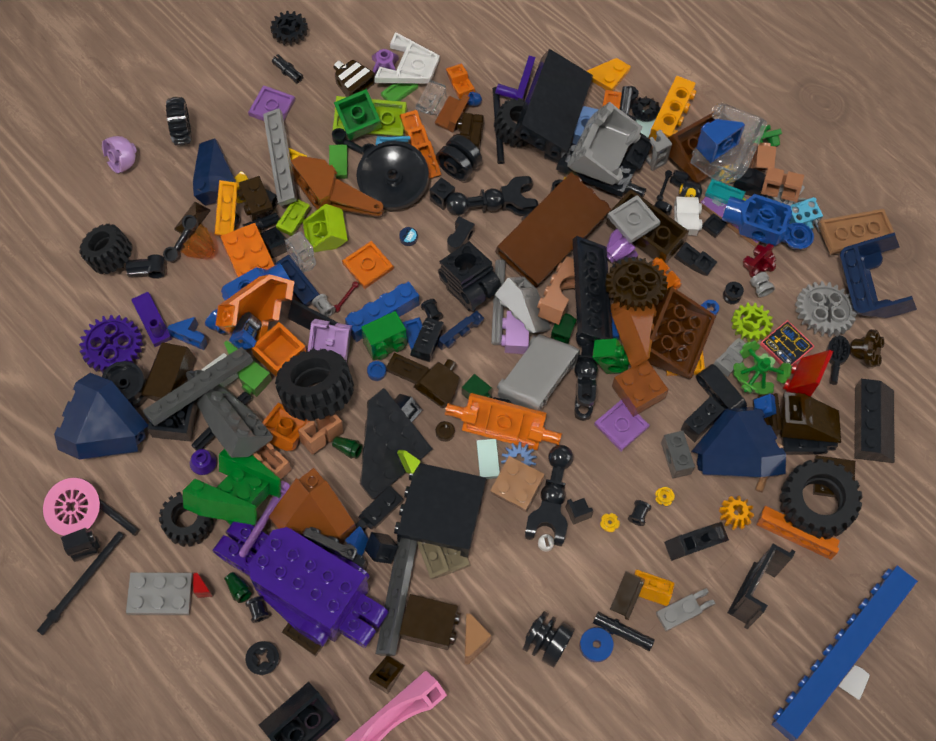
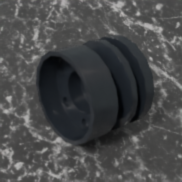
[522,611,575,668]

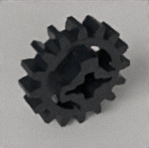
[270,11,308,46]

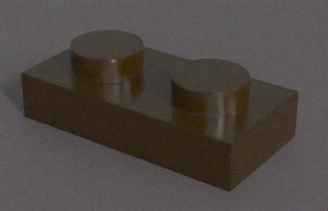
[386,352,429,384]

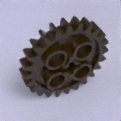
[605,257,668,311]

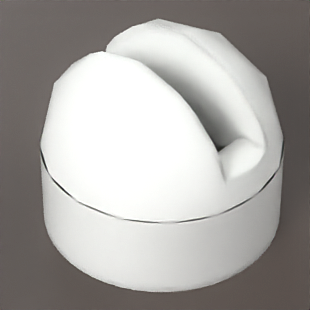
[538,534,554,552]

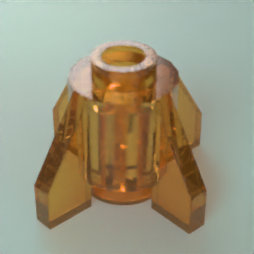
[181,224,215,259]

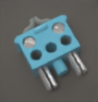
[790,197,823,232]

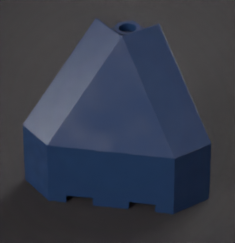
[54,372,148,460]
[691,407,786,477]

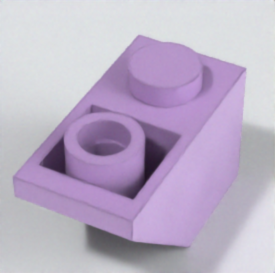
[501,311,529,354]

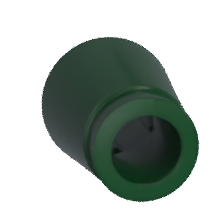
[332,436,363,459]
[224,572,252,603]

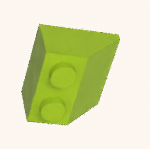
[303,204,348,253]

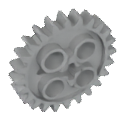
[795,281,857,337]

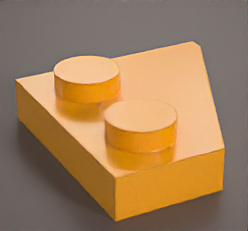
[587,58,631,91]

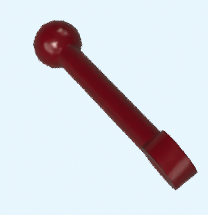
[334,281,359,313]

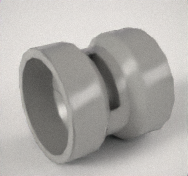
[750,272,775,298]

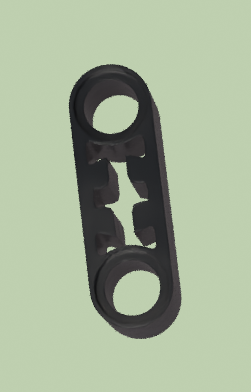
[696,364,747,411]

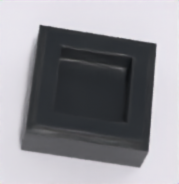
[702,213,728,238]

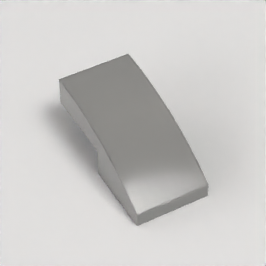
[714,338,746,377]

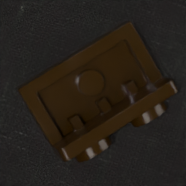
[237,176,273,221]

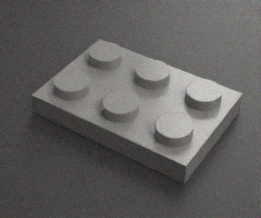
[126,573,193,615]

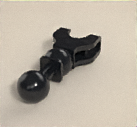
[446,176,539,216]
[574,332,599,421]
[525,445,573,547]

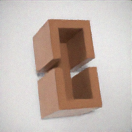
[748,143,776,171]
[761,167,804,202]
[298,414,343,455]
[252,442,291,479]

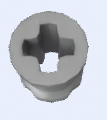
[312,294,336,317]

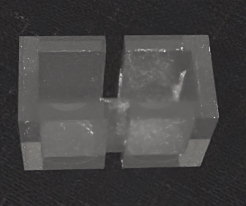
[285,231,316,273]

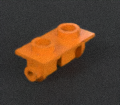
[653,257,682,289]

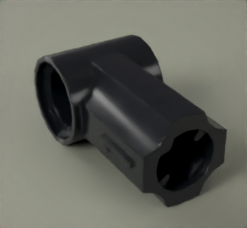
[126,254,164,279]

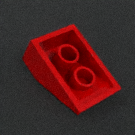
[783,350,833,397]

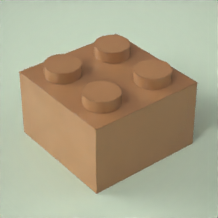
[490,456,545,512]

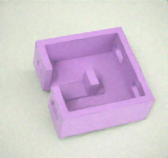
[308,319,352,362]

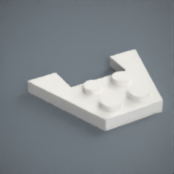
[375,32,440,84]

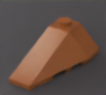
[611,302,657,368]

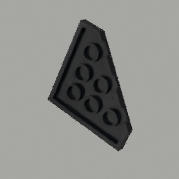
[359,388,432,500]

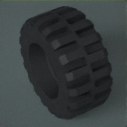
[275,348,354,421]
[779,459,863,540]

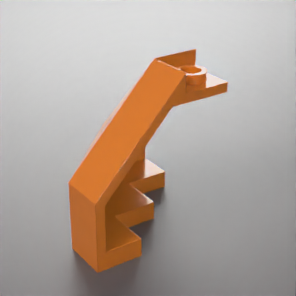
[215,274,294,342]

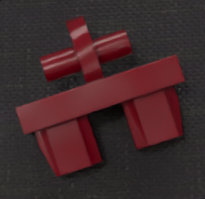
[743,243,776,277]

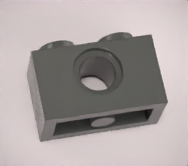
[661,431,695,479]

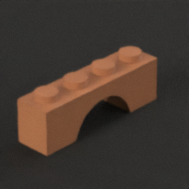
[537,256,575,325]

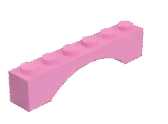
[345,671,447,741]

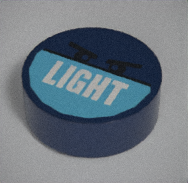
[399,227,418,246]

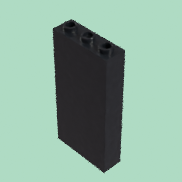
[513,48,593,160]

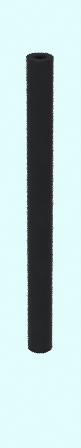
[492,87,505,164]

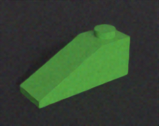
[224,340,272,397]

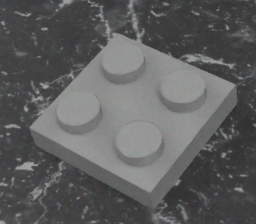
[608,195,660,244]

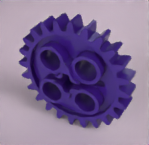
[79,315,143,374]

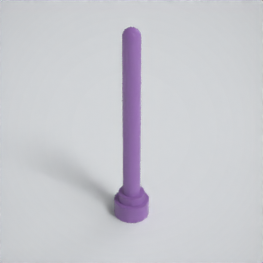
[239,481,290,557]

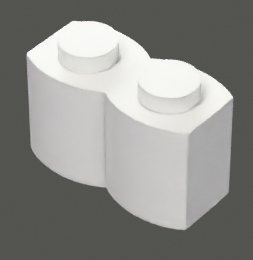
[674,197,702,236]

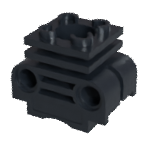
[438,241,502,311]

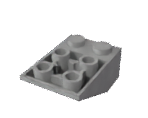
[495,277,551,333]

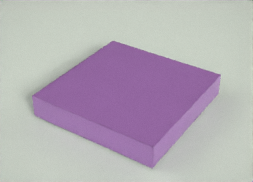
[248,85,295,121]
[594,400,650,452]

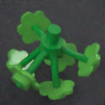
[733,341,791,395]

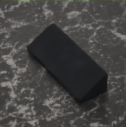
[288,300,338,330]

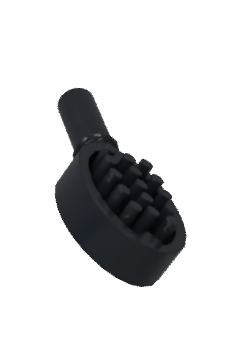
[826,335,850,385]

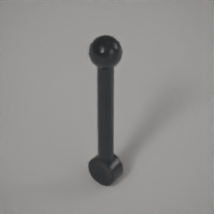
[656,170,672,201]

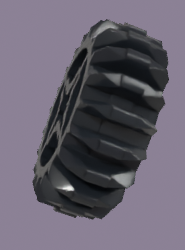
[166,97,192,146]

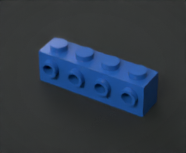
[345,281,419,342]

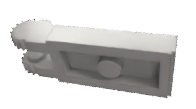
[656,588,716,631]

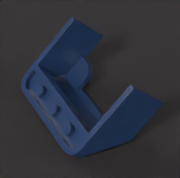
[840,232,917,318]

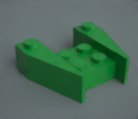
[183,448,281,525]

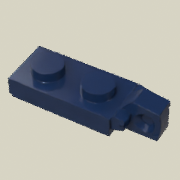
[438,311,484,351]

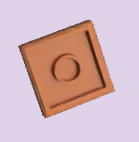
[342,241,394,289]

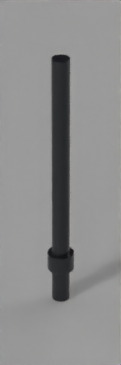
[36,531,125,635]

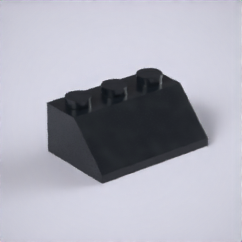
[259,681,340,741]

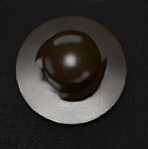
[851,329,885,368]

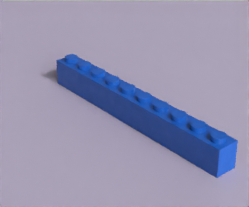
[771,565,918,741]

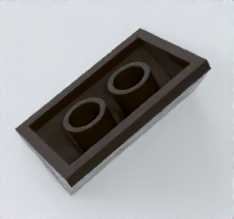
[141,342,196,401]

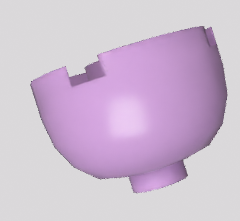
[102,136,136,173]

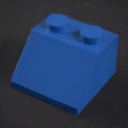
[696,119,745,163]

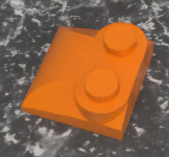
[262,403,310,451]

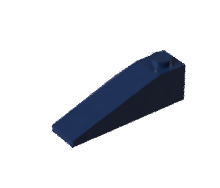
[193,138,236,206]

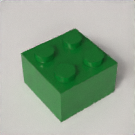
[334,89,382,141]
[361,311,407,361]

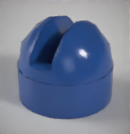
[468,92,482,106]

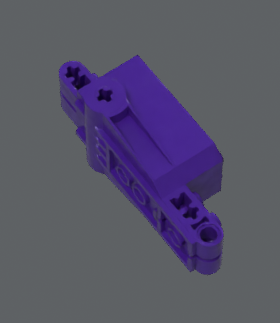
[212,522,389,648]

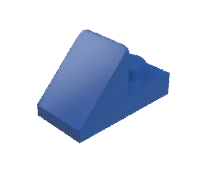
[167,317,208,350]

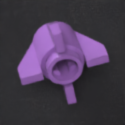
[372,49,399,76]
[607,229,638,263]

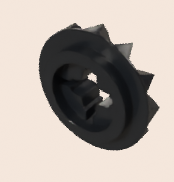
[632,96,660,121]
[245,641,280,676]

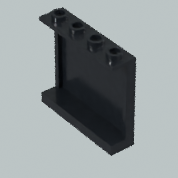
[394,463,486,558]

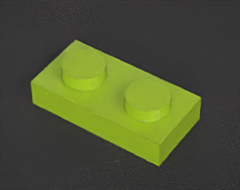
[276,199,311,237]

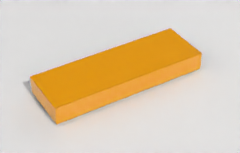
[214,180,238,236]

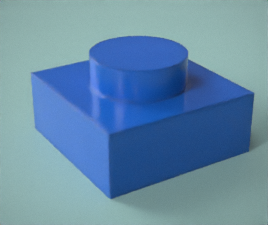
[754,394,777,418]

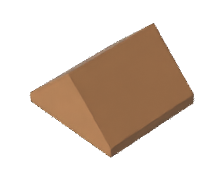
[465,614,491,665]

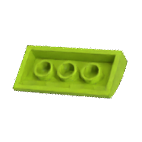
[333,96,407,136]

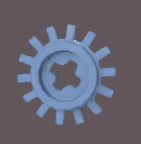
[501,442,536,466]

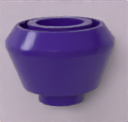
[189,449,217,475]

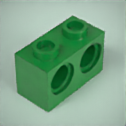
[593,338,630,374]

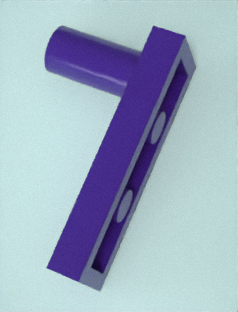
[495,55,536,100]
[131,292,172,347]

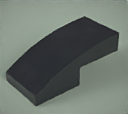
[674,242,717,276]

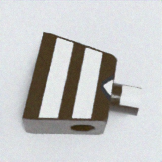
[333,60,375,97]

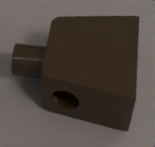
[413,359,460,408]

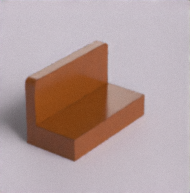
[435,94,470,133]

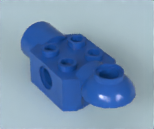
[722,194,814,250]
[205,262,290,334]

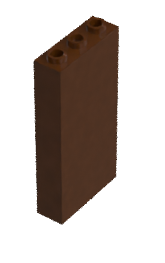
[495,173,611,288]

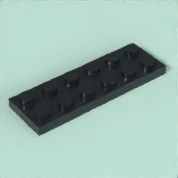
[572,236,613,341]

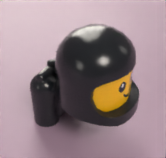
[670,170,702,200]

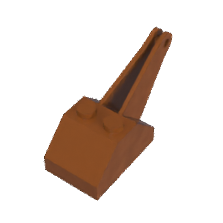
[291,156,384,216]

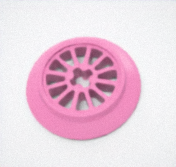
[43,478,100,536]

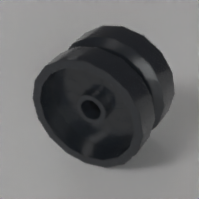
[436,135,482,181]
[102,361,147,409]

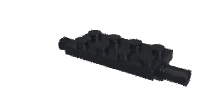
[544,143,647,197]

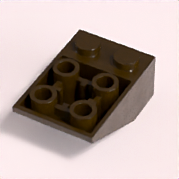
[780,392,841,443]

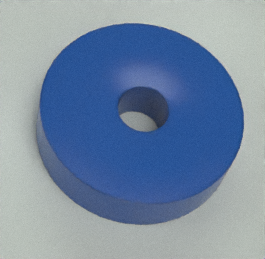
[579,628,614,662]

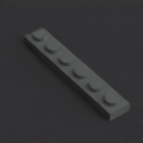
[142,347,254,426]
[375,538,417,656]

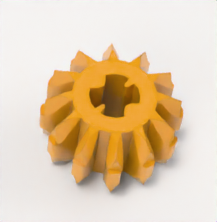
[719,496,754,530]

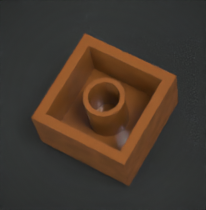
[612,360,669,417]

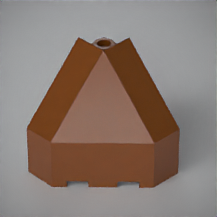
[269,468,356,544]

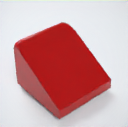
[193,573,212,598]

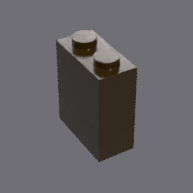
[399,594,461,650]

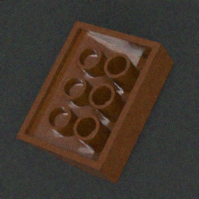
[668,107,748,183]
[648,286,716,379]

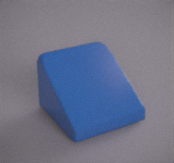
[345,526,368,556]

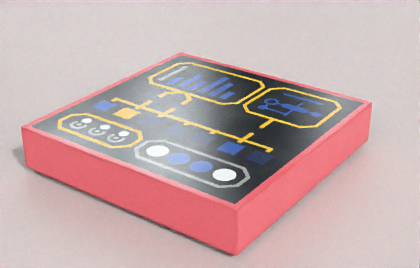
[760,320,814,367]

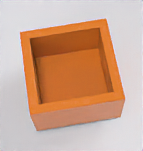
[251,322,307,377]

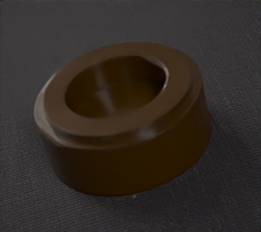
[435,421,455,442]

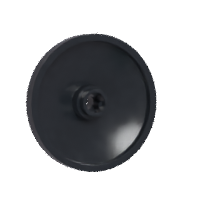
[356,141,429,210]

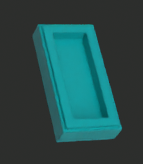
[705,179,746,205]

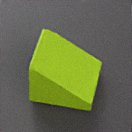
[397,450,420,474]

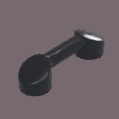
[332,128,375,157]
[163,215,198,262]

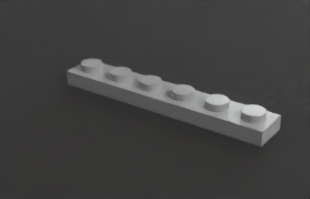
[263,108,298,206]

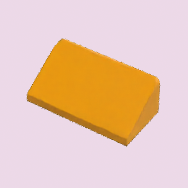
[634,570,675,606]

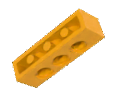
[649,75,697,141]

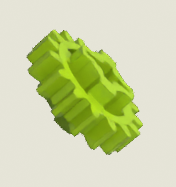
[731,302,773,342]

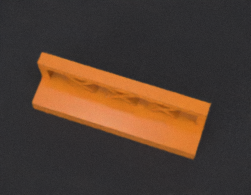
[756,506,840,560]

